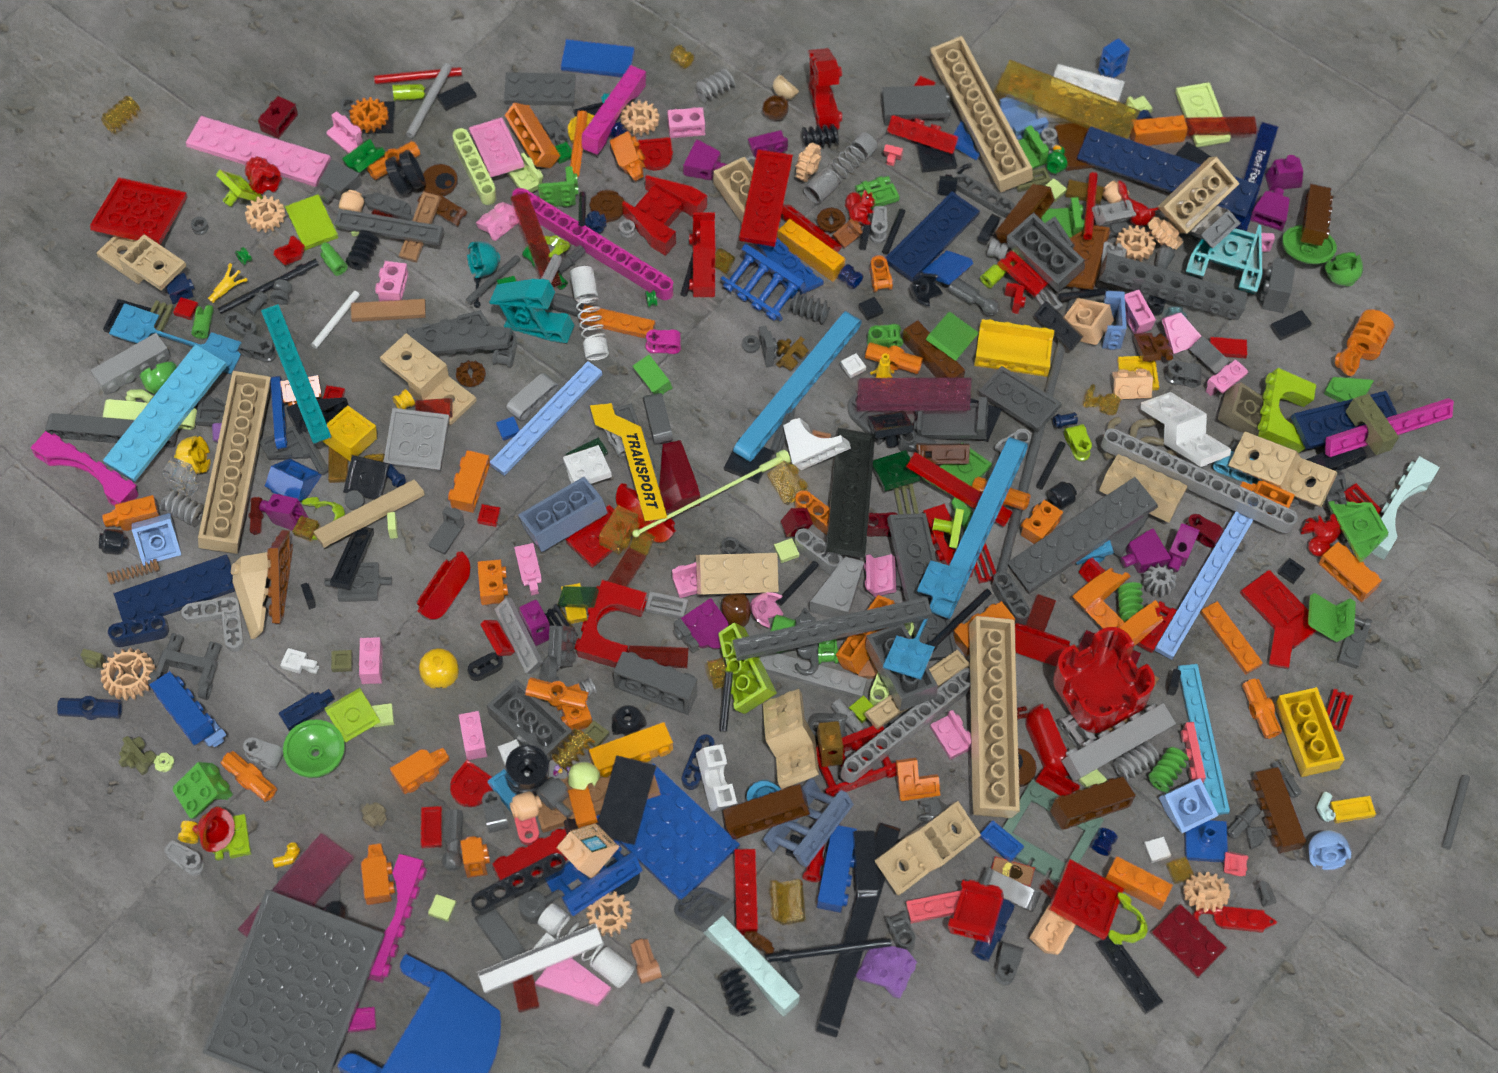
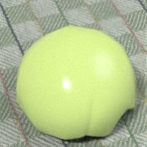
[568,762,600,790]

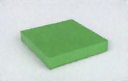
[940,443,992,486]

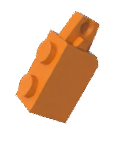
[610,131,645,181]
[1240,481,1295,515]
[102,495,160,531]
[390,748,450,795]
[361,844,395,905]

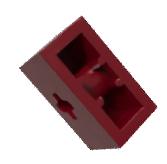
[258,96,298,139]

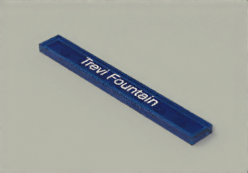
[1234,122,1279,232]

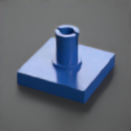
[1185,820,1228,863]

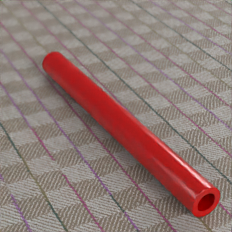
[374,67,462,84]
[1083,172,1098,240]

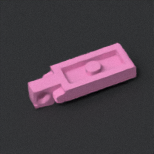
[514,543,542,596]

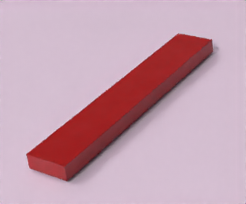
[906,452,1012,527]

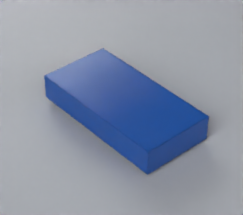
[980,820,1024,863]

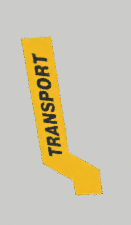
[590,403,668,521]

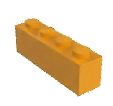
[778,219,845,282]
[589,722,673,778]

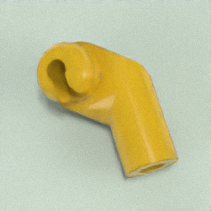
[272,842,300,868]

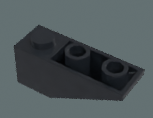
[286,397,349,434]

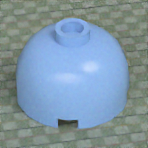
[1309,830,1351,870]

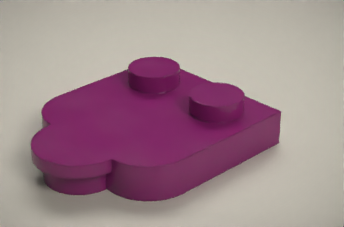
[681,598,729,649]

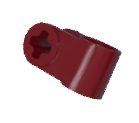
[867,512,898,537]
[1186,514,1224,548]

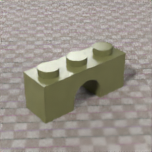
[1346,394,1399,455]

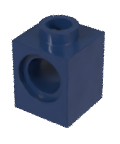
[165,273,195,304]

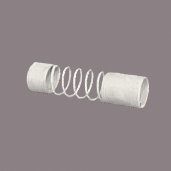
[570,266,609,360]
[538,903,634,988]

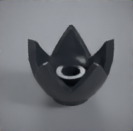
[911,274,943,307]
[611,705,647,736]

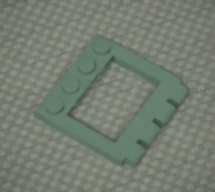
[1003,779,1104,883]

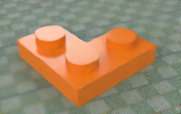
[896,758,940,801]

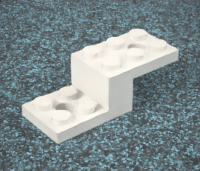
[1141,392,1231,467]

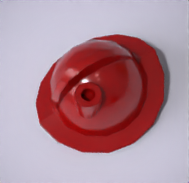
[192,806,235,852]

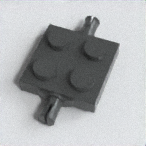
[324,562,392,602]

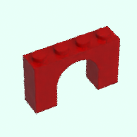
[575,580,648,668]

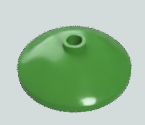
[1282,225,1337,264]
[283,720,345,778]

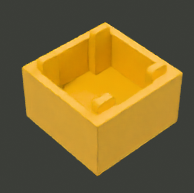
[323,405,377,462]

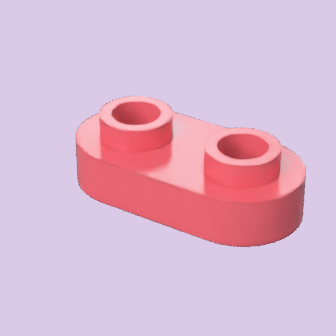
[514,817,539,846]

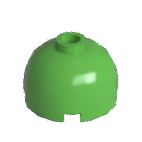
[1325,252,1363,286]
[139,362,177,394]

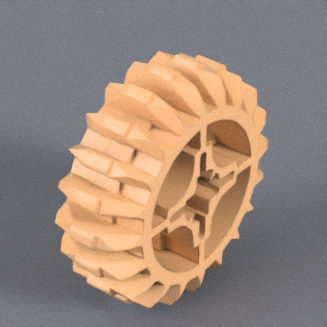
[101,648,156,701]

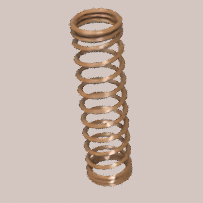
[107,559,160,585]

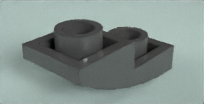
[1189,336,1231,375]

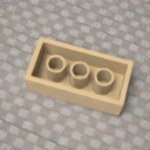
[714,157,753,223]
[1158,157,1239,234]
[1099,454,1188,523]
[696,553,778,594]

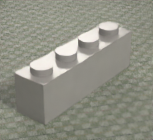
[90,333,171,395]

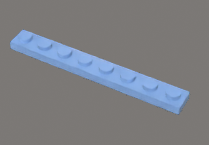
[490,361,602,476]

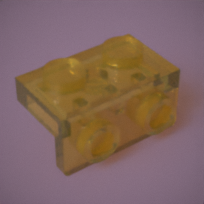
[767,461,809,505]
[770,879,806,925]

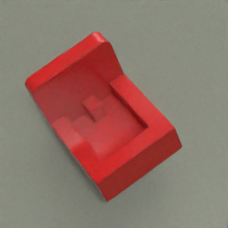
[273,235,305,265]
[1004,283,1026,314]

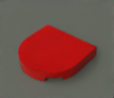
[638,137,673,171]
[450,760,494,807]

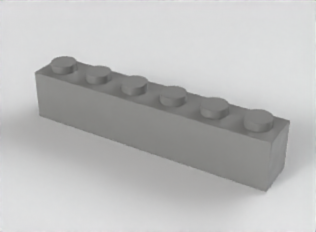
[1062,703,1176,782]

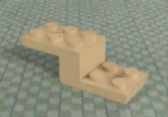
[97,235,186,290]
[380,333,477,425]
[1228,432,1338,507]
[763,689,819,789]
[874,801,981,895]

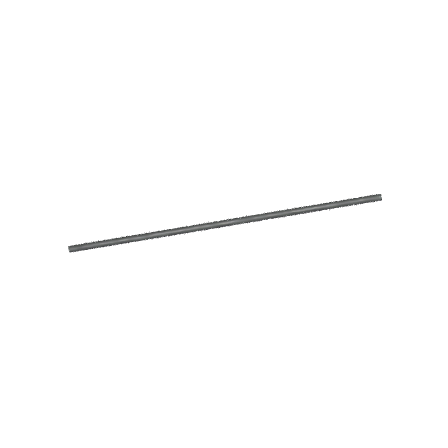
[996,224,1095,573]

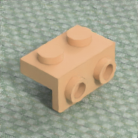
[1112,369,1153,399]
[1030,904,1076,955]

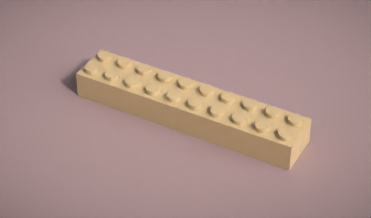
[930,36,1033,193]
[198,371,271,554]
[969,616,1020,818]

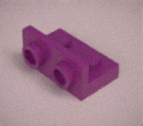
[748,130,788,157]

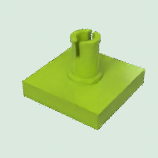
[216,169,263,207]
[932,508,964,548]
[325,688,381,742]

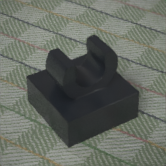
[938,174,958,196]

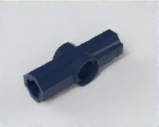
[57,696,122,720]
[972,898,1015,961]

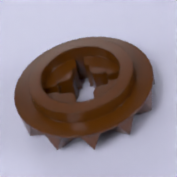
[817,207,846,233]
[456,360,486,387]
[744,931,775,954]

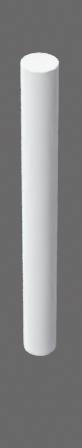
[311,291,360,349]

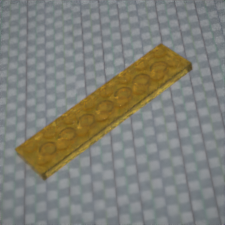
[996,60,1140,139]

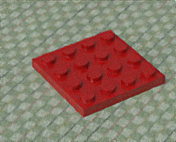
[90,177,187,245]

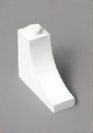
[783,418,851,470]

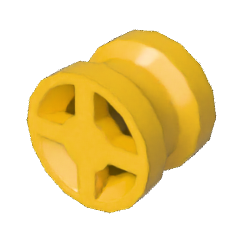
[392,389,415,409]
[177,821,199,844]

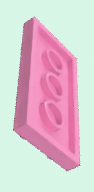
[469,117,524,177]

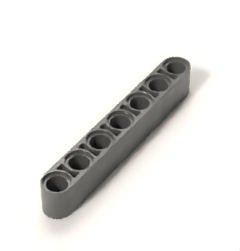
[45,413,178,448]

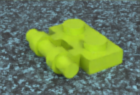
[212,814,252,861]

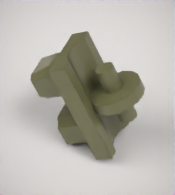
[118,736,156,775]

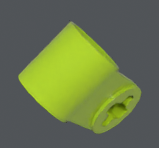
[1064,424,1092,462]

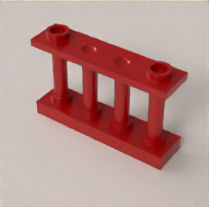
[816,726,897,797]

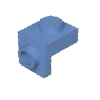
[203,719,226,747]

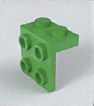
[1018,125,1049,169]
[538,166,579,207]
[1041,197,1085,238]
[1308,593,1356,642]
[173,762,233,818]

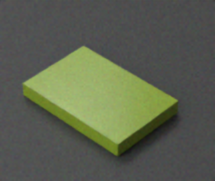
[285,194,338,250]

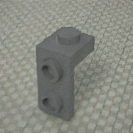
[429,506,465,554]

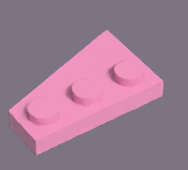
[535,958,611,1006]

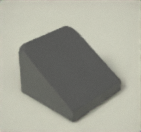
[1328,470,1347,495]
[1255,880,1277,907]

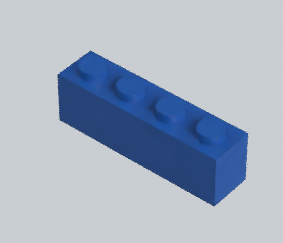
[149,671,214,746]
[817,825,857,913]

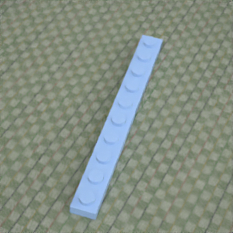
[1154,504,1253,660]

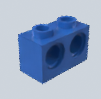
[1098,38,1130,78]

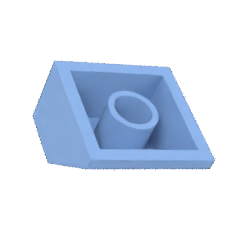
[132,513,181,565]
[1159,778,1219,833]

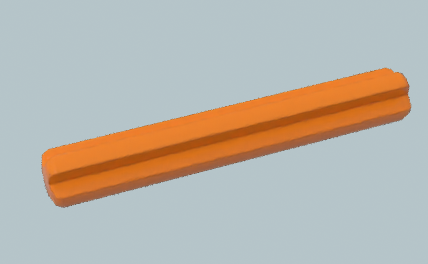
[570,111,588,177]

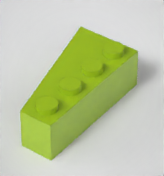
[718,622,777,714]

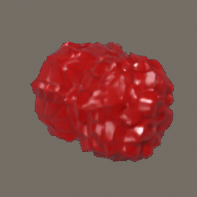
[245,156,282,194]

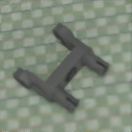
[148,633,222,700]

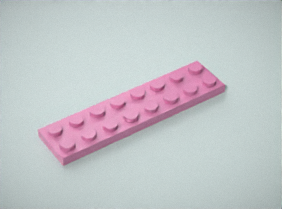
[186,116,331,187]

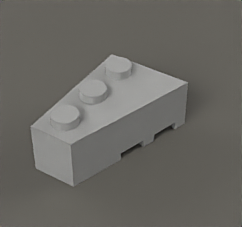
[809,557,864,618]

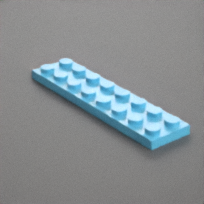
[103,344,227,482]

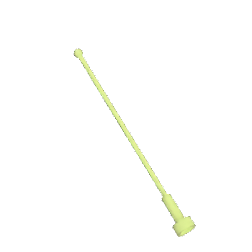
[632,449,791,537]

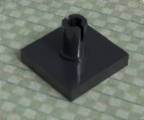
[868,411,913,447]

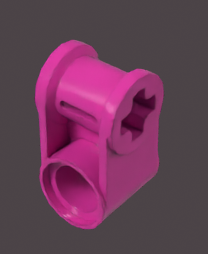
[645,329,681,354]

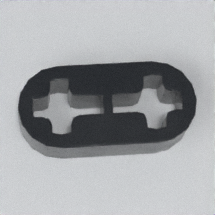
[978,213,1001,244]
[467,652,504,681]

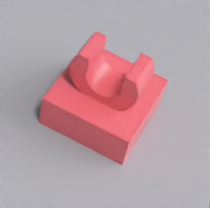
[884,144,903,166]
[1224,852,1248,877]

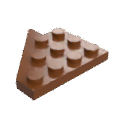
[1048,225,1110,289]
[267,530,293,623]

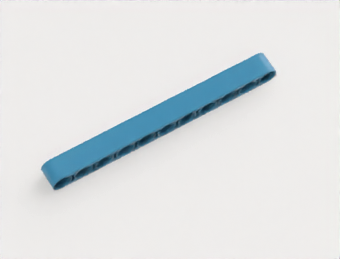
[733,311,862,461]
[932,437,1028,619]

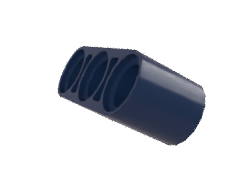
[108,615,169,647]

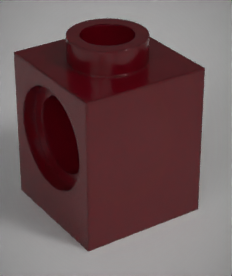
[781,508,813,537]

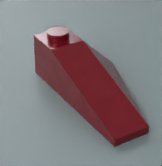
[659,440,700,514]

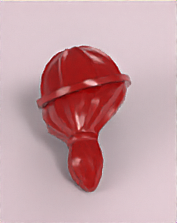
[1118,180,1160,226]

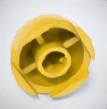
[174,436,211,474]
[419,648,459,689]

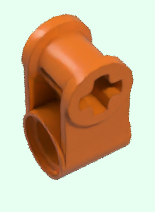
[870,255,893,292]

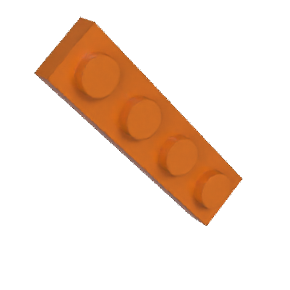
[579,305,655,339]
[1200,601,1263,675]

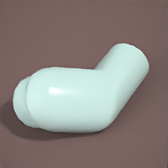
[1316,792,1335,822]

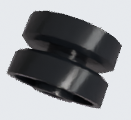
[385,149,426,196]

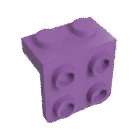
[856,946,917,999]

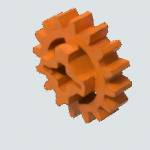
[349,97,388,133]

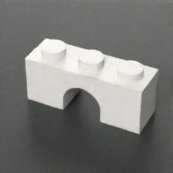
[696,744,737,812]

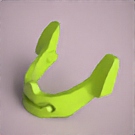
[527,235,572,257]
[302,497,345,540]
[1109,892,1148,945]

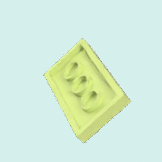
[1175,82,1231,147]

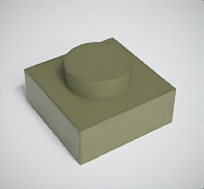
[80,648,106,669]
[331,650,353,672]
[581,721,610,747]

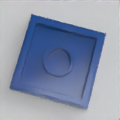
[922,250,973,285]

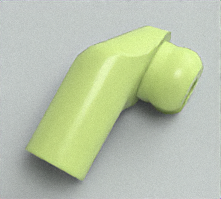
[125,389,154,403]

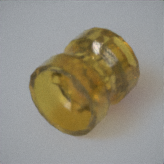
[670,45,695,69]

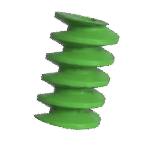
[1118,582,1144,622]
[1149,747,1189,793]

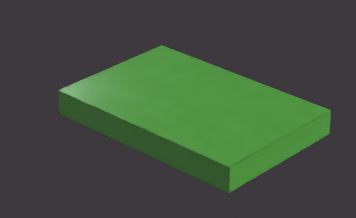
[926,312,979,360]

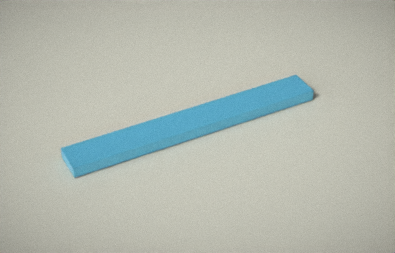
[1177,664,1230,815]

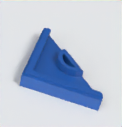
[953,122,979,160]

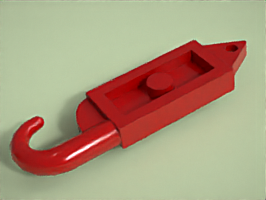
[1193,906,1277,933]

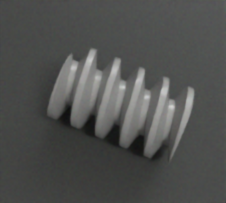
[696,69,735,103]
[160,489,204,527]
[1114,741,1159,782]

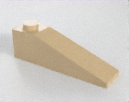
[231,552,271,639]

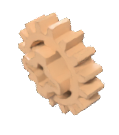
[621,100,659,136]
[796,143,821,182]
[245,195,286,233]
[1148,217,1183,250]
[1115,225,1156,262]
[1184,872,1230,913]
[586,892,632,937]

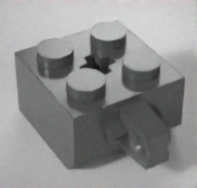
[1260,257,1295,313]

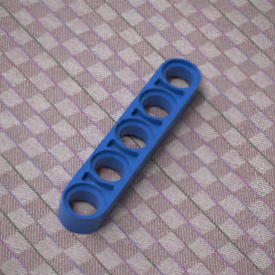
[271,376,287,449]

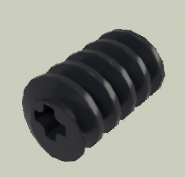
[801,123,839,149]
[345,230,380,270]
[719,968,757,1017]

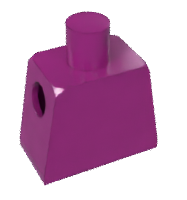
[683,139,727,181]
[1265,154,1303,191]
[1250,188,1290,231]
[259,494,309,534]
[1167,523,1200,572]
[1120,528,1171,573]
[519,600,550,646]

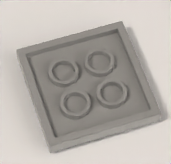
[384,408,450,471]

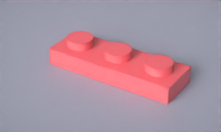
[1181,722,1206,783]
[906,890,962,924]

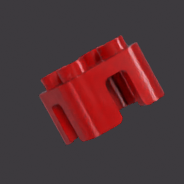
[1053,627,1155,733]

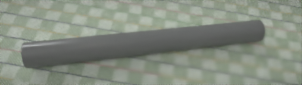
[466,255,520,304]
[1442,775,1470,850]

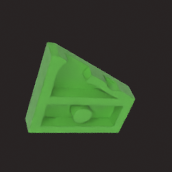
[1324,377,1374,402]

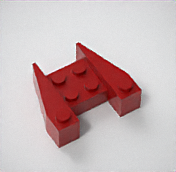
[808,48,842,129]
[622,175,707,256]
[689,212,715,297]

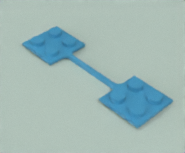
[109,304,241,375]
[883,561,968,679]

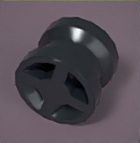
[1147,295,1166,316]

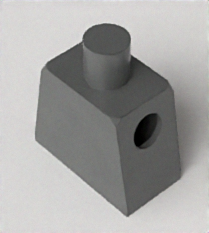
[319,160,362,203]

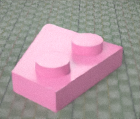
[1162,313,1201,354]

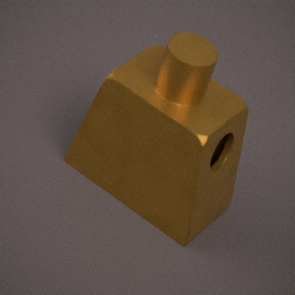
[817,721,843,767]

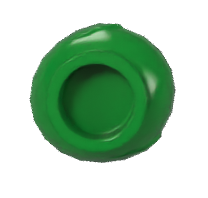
[1046,145,1068,173]

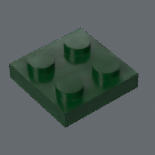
[872,450,920,491]

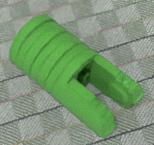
[320,242,348,276]
[191,305,213,339]
[952,497,973,531]

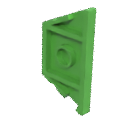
[1328,501,1388,562]

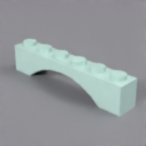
[1372,456,1440,560]
[704,916,800,1017]

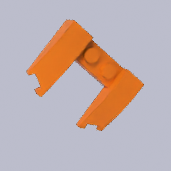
[1072,568,1163,646]

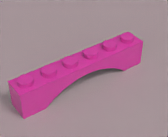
[582,65,646,155]
[30,431,139,506]
[368,854,427,983]

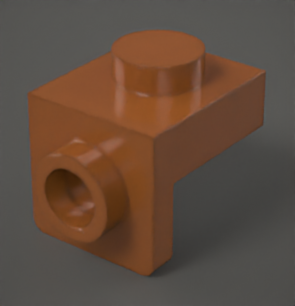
[832,219,863,249]

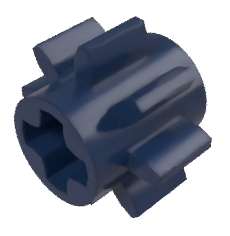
[585,211,607,233]

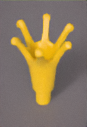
[208,263,248,303]
[870,353,896,390]

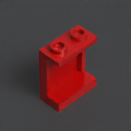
[948,880,1004,943]

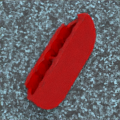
[616,483,676,542]
[417,551,470,619]
[1015,623,1079,666]
[1025,703,1070,777]

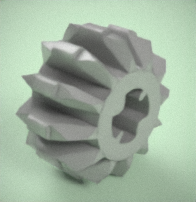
[1143,564,1177,598]

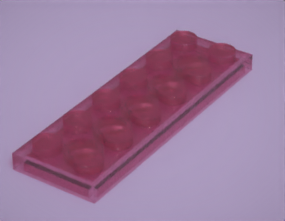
[857,378,972,411]
[238,833,353,938]

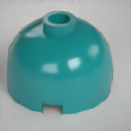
[467,241,500,278]

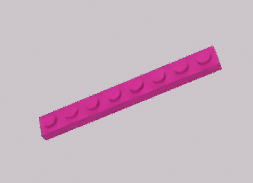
[1325,398,1454,457]

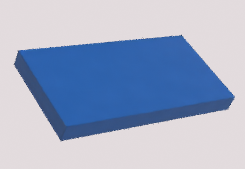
[561,39,635,77]

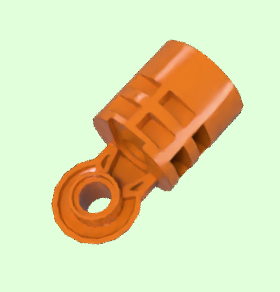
[1335,309,1394,377]

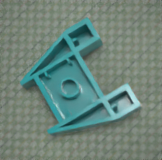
[1185,225,1262,294]
[489,279,575,343]

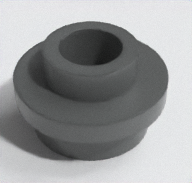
[742,335,760,353]

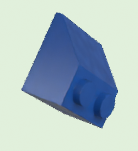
[265,459,322,501]

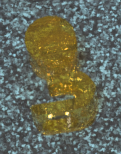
[1083,384,1121,415]
[707,658,726,689]

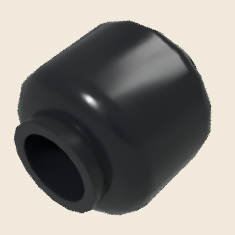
[1047,481,1077,510]
[98,529,128,555]

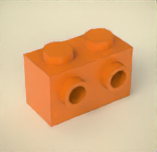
[1021,500,1063,544]
[477,559,508,605]
[556,683,592,733]
[461,836,490,878]

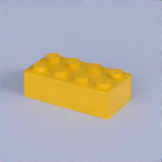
[1274,687,1345,777]

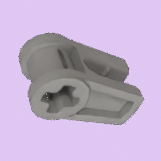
[870,206,888,244]
[1058,713,1096,750]
[164,840,205,876]

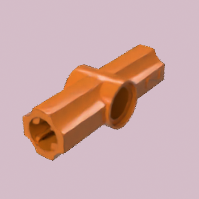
[367,141,421,180]
[865,342,923,374]
[972,477,1031,511]
[525,677,589,710]
[1242,678,1282,739]
[221,751,277,802]

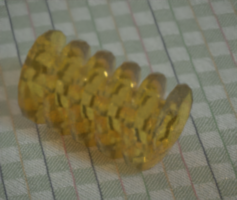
[101,96,140,134]
[551,728,595,774]

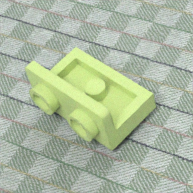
[507,153,543,193]

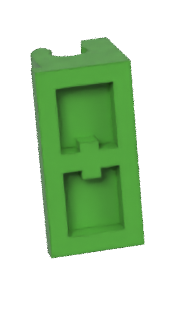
[633,355,673,395]

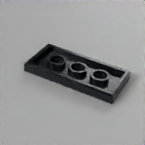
[597,755,657,846]

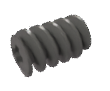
[789,291,830,324]

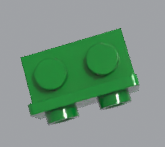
[342,139,386,173]

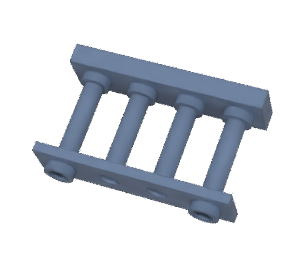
[763,778,854,867]

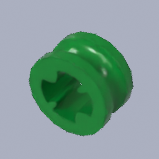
[235,247,252,265]
[645,290,657,308]

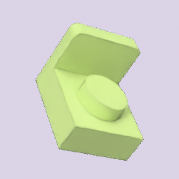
[1125,96,1153,115]

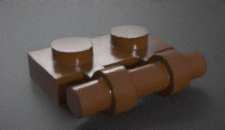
[1133,333,1173,362]

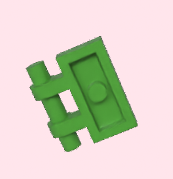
[855,176,899,209]

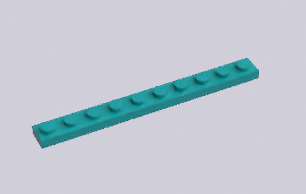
[261,304,331,444]

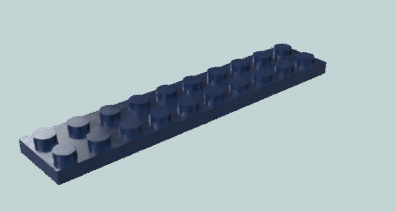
[1077,126,1259,219]

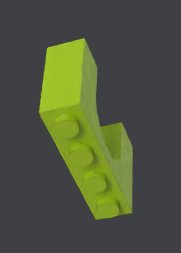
[1258,368,1316,453]

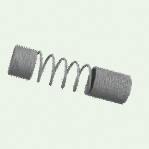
[804,132,878,204]

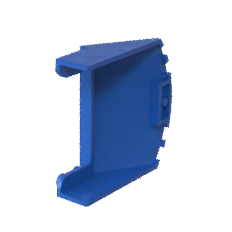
[337,954,501,1073]

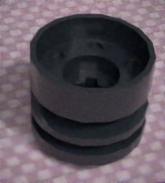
[505,745,549,796]

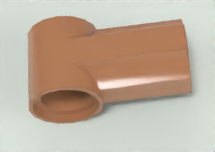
[630,939,662,984]

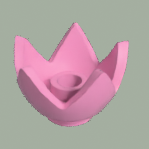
[750,592,783,628]

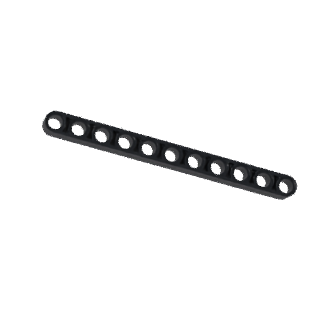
[816,822,901,1038]

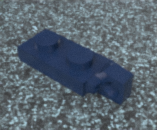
[278,689,335,731]

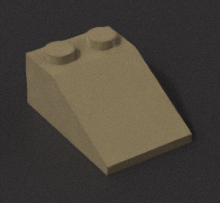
[1218,382,1283,436]

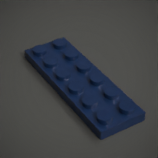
[885,192,980,282]
[1291,391,1397,450]
[113,554,235,622]

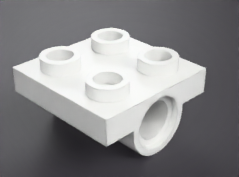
[563,445,612,484]

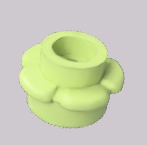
[154,752,174,772]

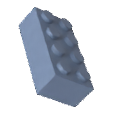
[518,477,608,552]

